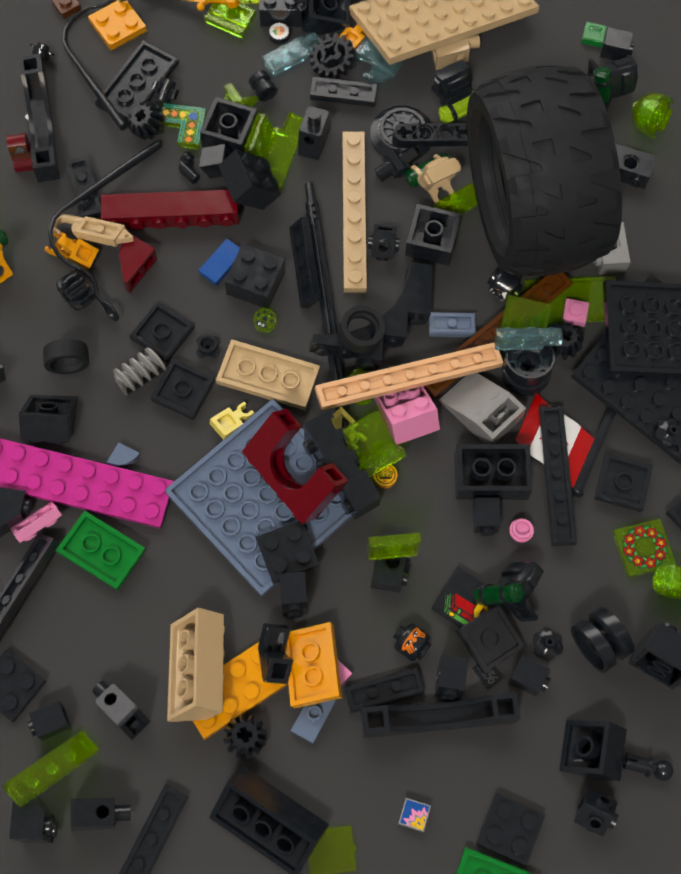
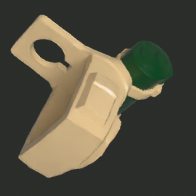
[405,153,461,209]

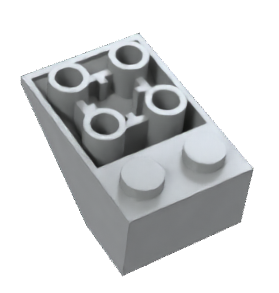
[439,373,526,444]

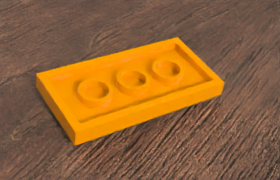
[193,642,288,740]

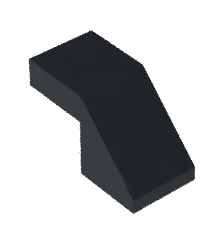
[258,623,293,684]

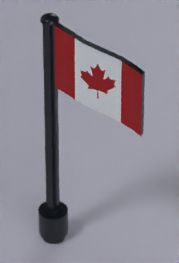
[515,394,616,498]

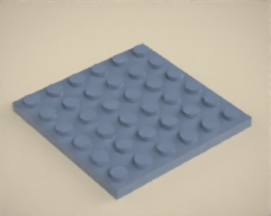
[165,399,353,597]

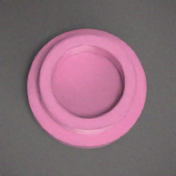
[509,518,534,543]

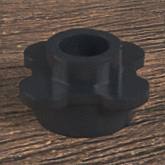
[30,42,54,60]
[196,335,220,358]

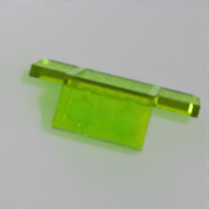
[244,112,303,189]

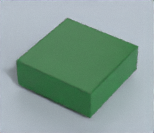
[581,22,607,48]

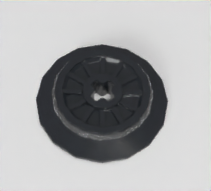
[370,106,431,158]

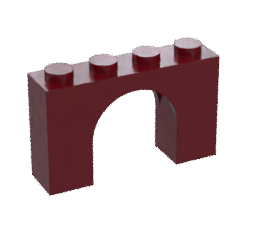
[242,409,349,524]

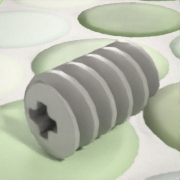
[113,347,166,396]

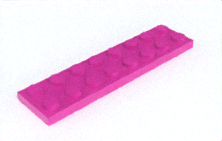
[0,438,174,529]

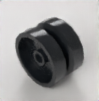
[570,606,635,673]

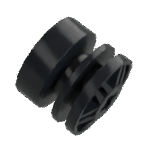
[502,334,555,396]

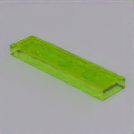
[3,731,99,808]

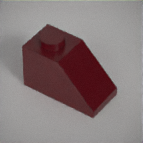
[119,235,157,293]

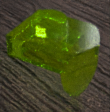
[223,83,258,107]

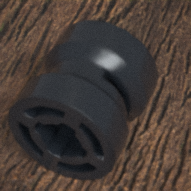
[249,70,277,102]

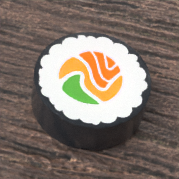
[269,22,290,44]

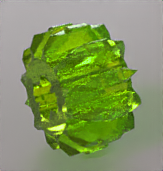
[652,564,681,599]

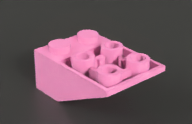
[374,386,440,445]

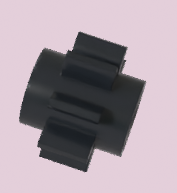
[151,76,179,103]

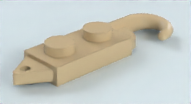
[53,214,134,247]

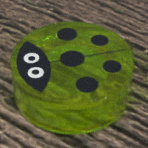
[253,308,277,333]

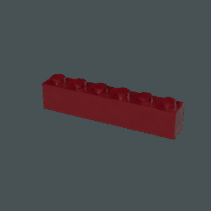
[101,190,239,230]

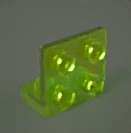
[342,410,407,477]

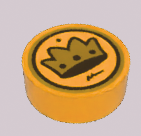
[373,463,398,489]

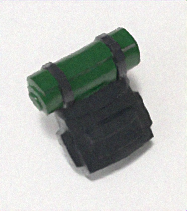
[588,57,638,111]
[474,561,544,622]

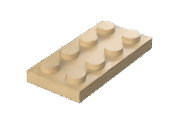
[216,339,320,411]

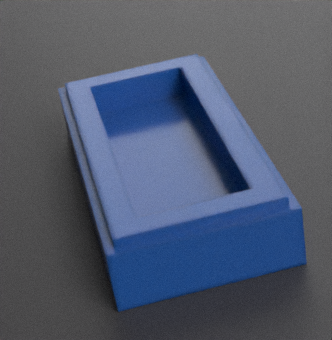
[198,239,240,286]

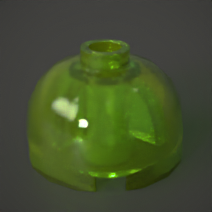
[632,92,673,138]

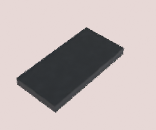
[95,40,179,123]

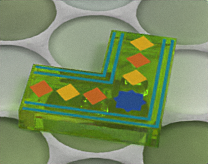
[162,103,207,149]

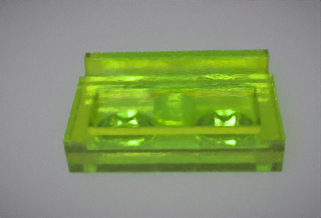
[204,3,256,38]

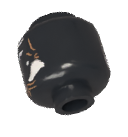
[487,268,522,302]

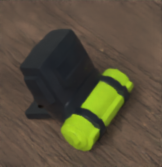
[431,60,474,123]

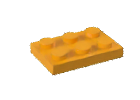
[285,622,342,709]

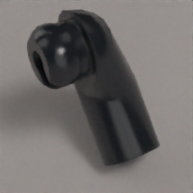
[179,151,200,184]

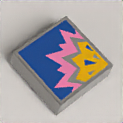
[398,798,431,832]

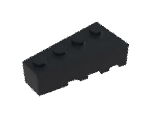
[302,410,381,520]

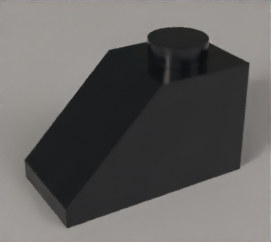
[0,487,32,537]

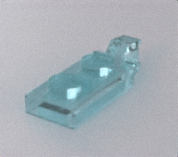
[262,32,319,76]
[494,327,563,350]

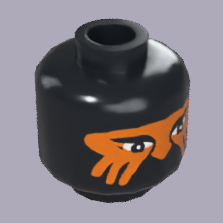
[393,623,432,661]

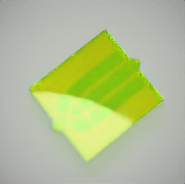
[308,825,357,874]

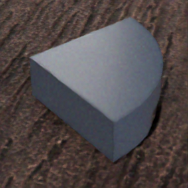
[106,443,140,467]

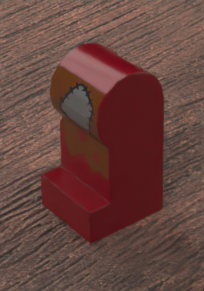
[6,133,33,172]

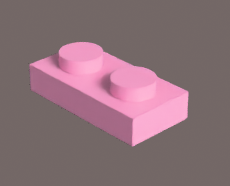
[10,502,62,543]

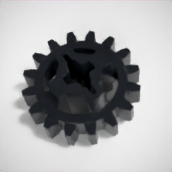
[309,33,356,79]

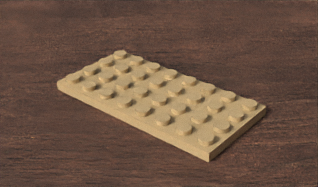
[349,0,539,65]

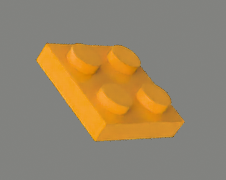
[88,0,147,50]

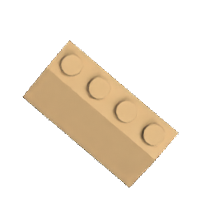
[167,608,225,722]

